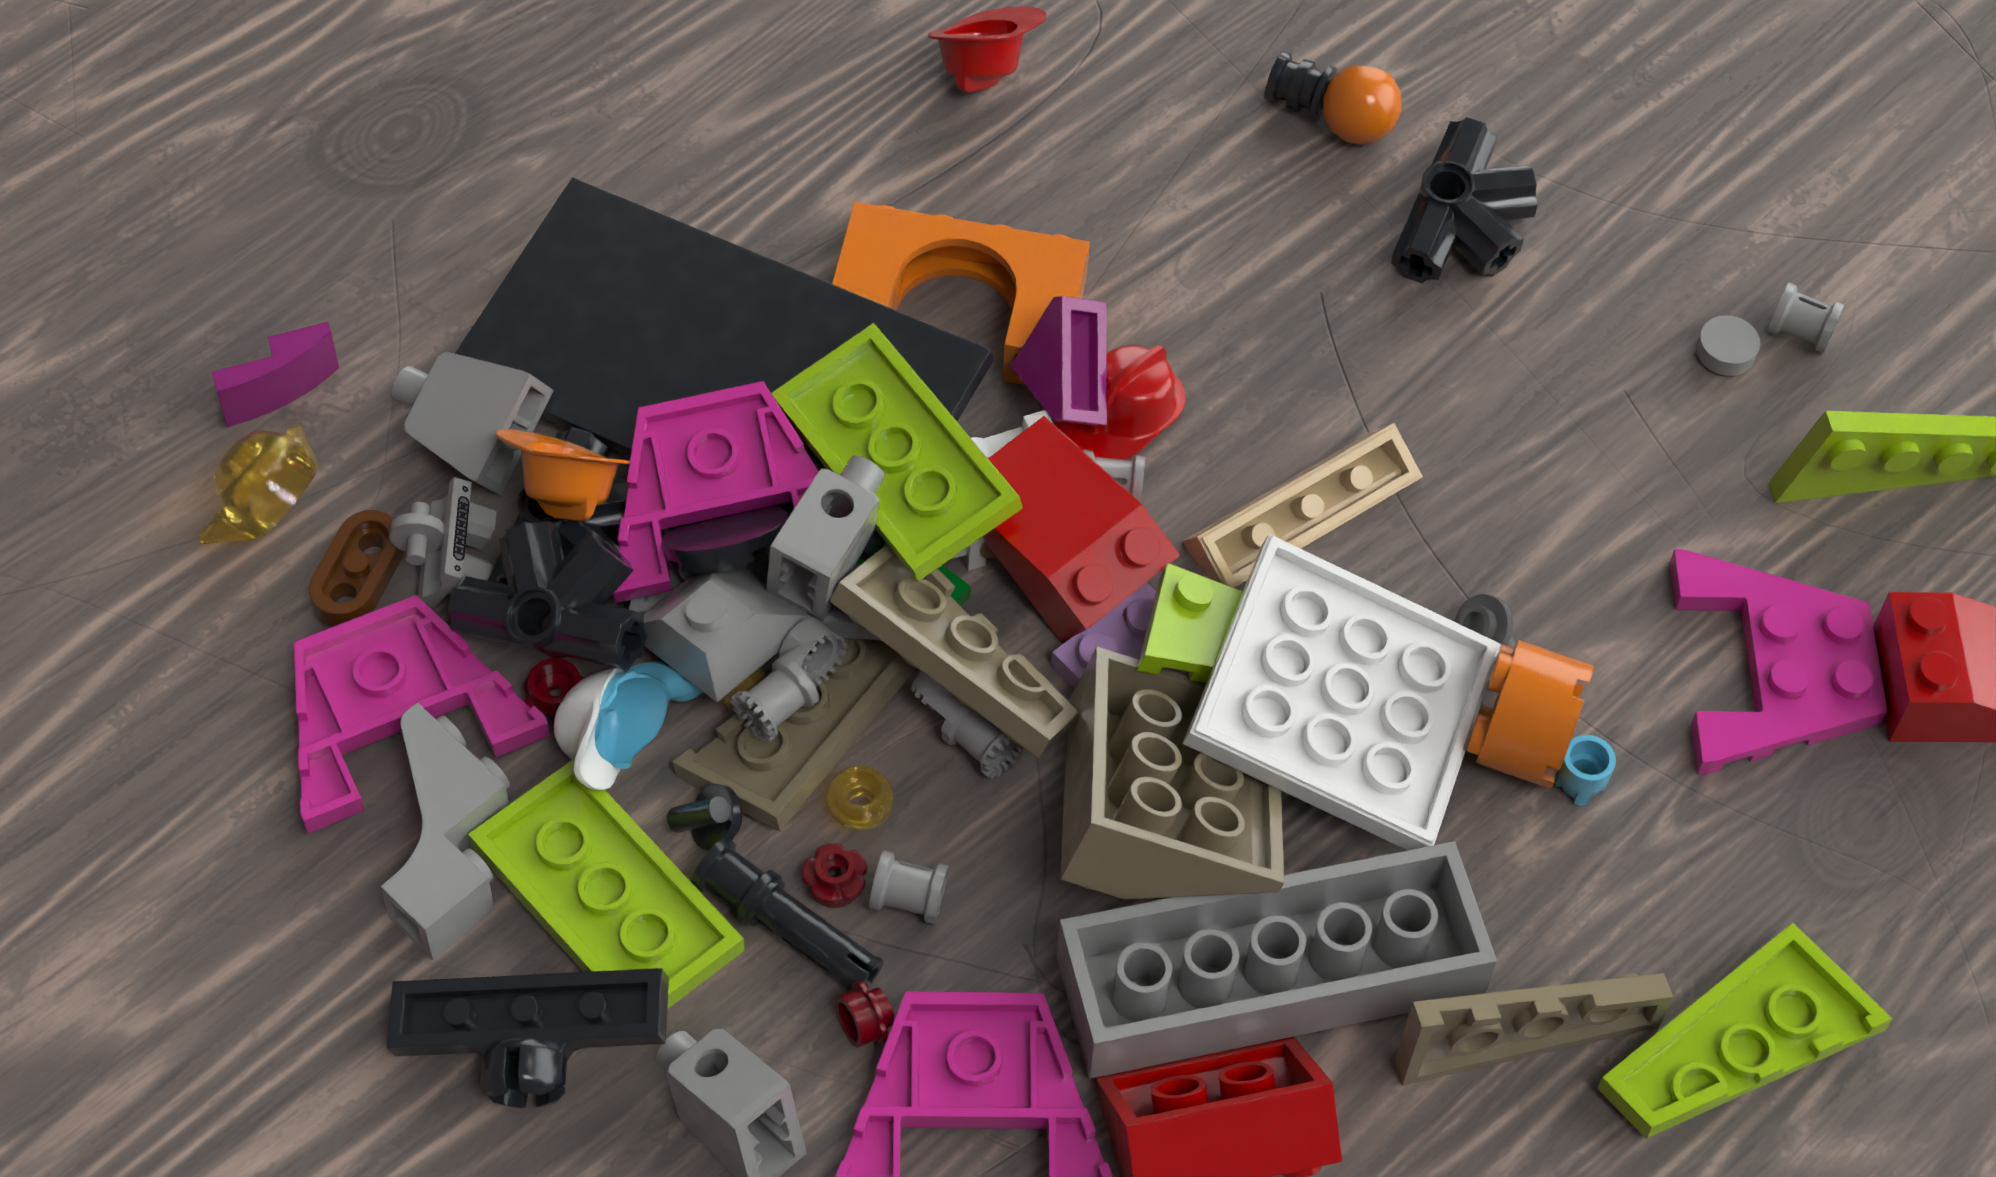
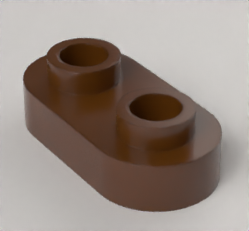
[309,510,404,627]

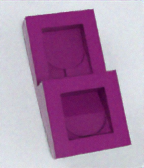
[212,322,339,427]

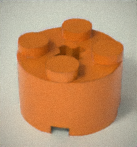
[1466,640,1594,789]

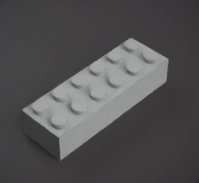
[1056,841,1497,1079]

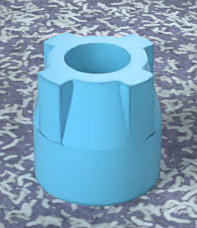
[1554,735,1616,806]

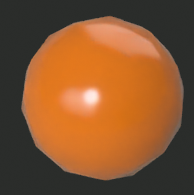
[1322,66,1403,145]

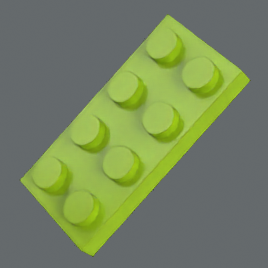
[771,323,1023,582]
[468,758,745,1009]

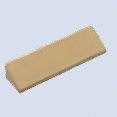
[1182,423,1423,588]

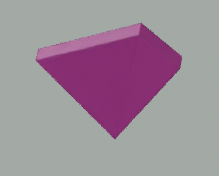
[1011,296,1107,426]

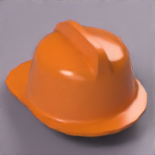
[495,429,630,521]

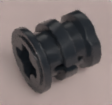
[1264,51,1337,122]

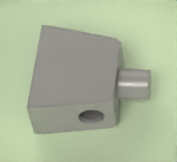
[392,352,554,496]
[766,456,885,621]
[656,1029,807,1177]

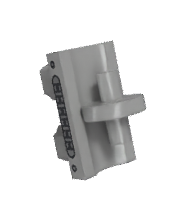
[389,477,497,608]

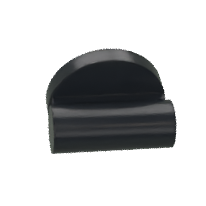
[667,784,742,850]

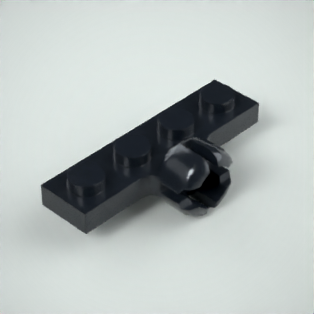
[387,968,669,1108]

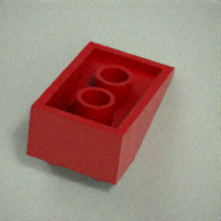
[982,416,1180,642]
[1873,592,1996,743]

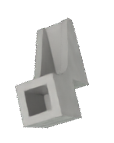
[381,702,510,960]

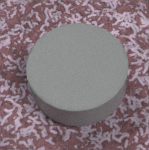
[1696,315,1760,376]

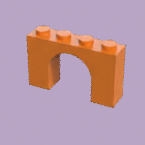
[832,202,1090,385]

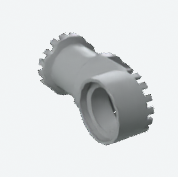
[730,617,847,742]
[911,670,1025,779]

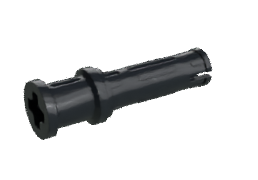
[691,837,884,990]

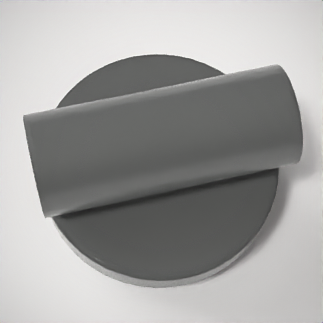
[1454,594,1517,656]

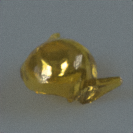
[200,422,318,544]

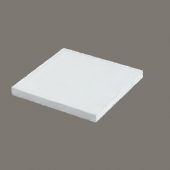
[1183,534,1501,850]

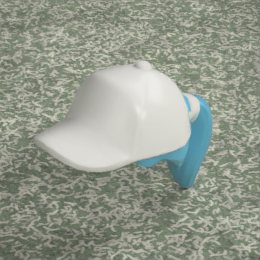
[554,661,703,790]

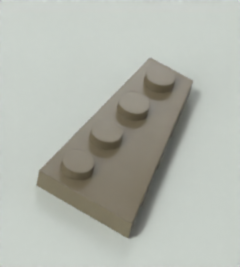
[829,545,1079,758]
[672,638,916,832]
[1394,973,1674,1086]

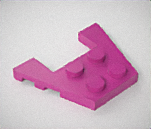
[613,381,819,603]
[1669,549,1888,775]
[294,595,550,834]
[836,991,1113,1177]

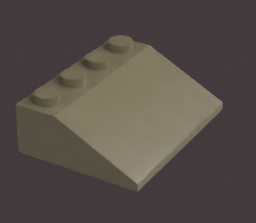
[1060,646,1284,899]

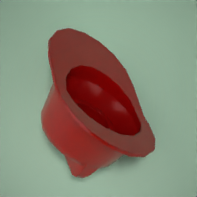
[928,6,1046,92]
[1054,344,1186,460]

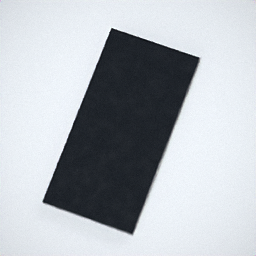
[455,177,994,560]

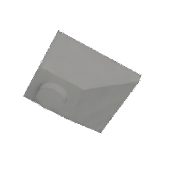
[643,567,811,702]

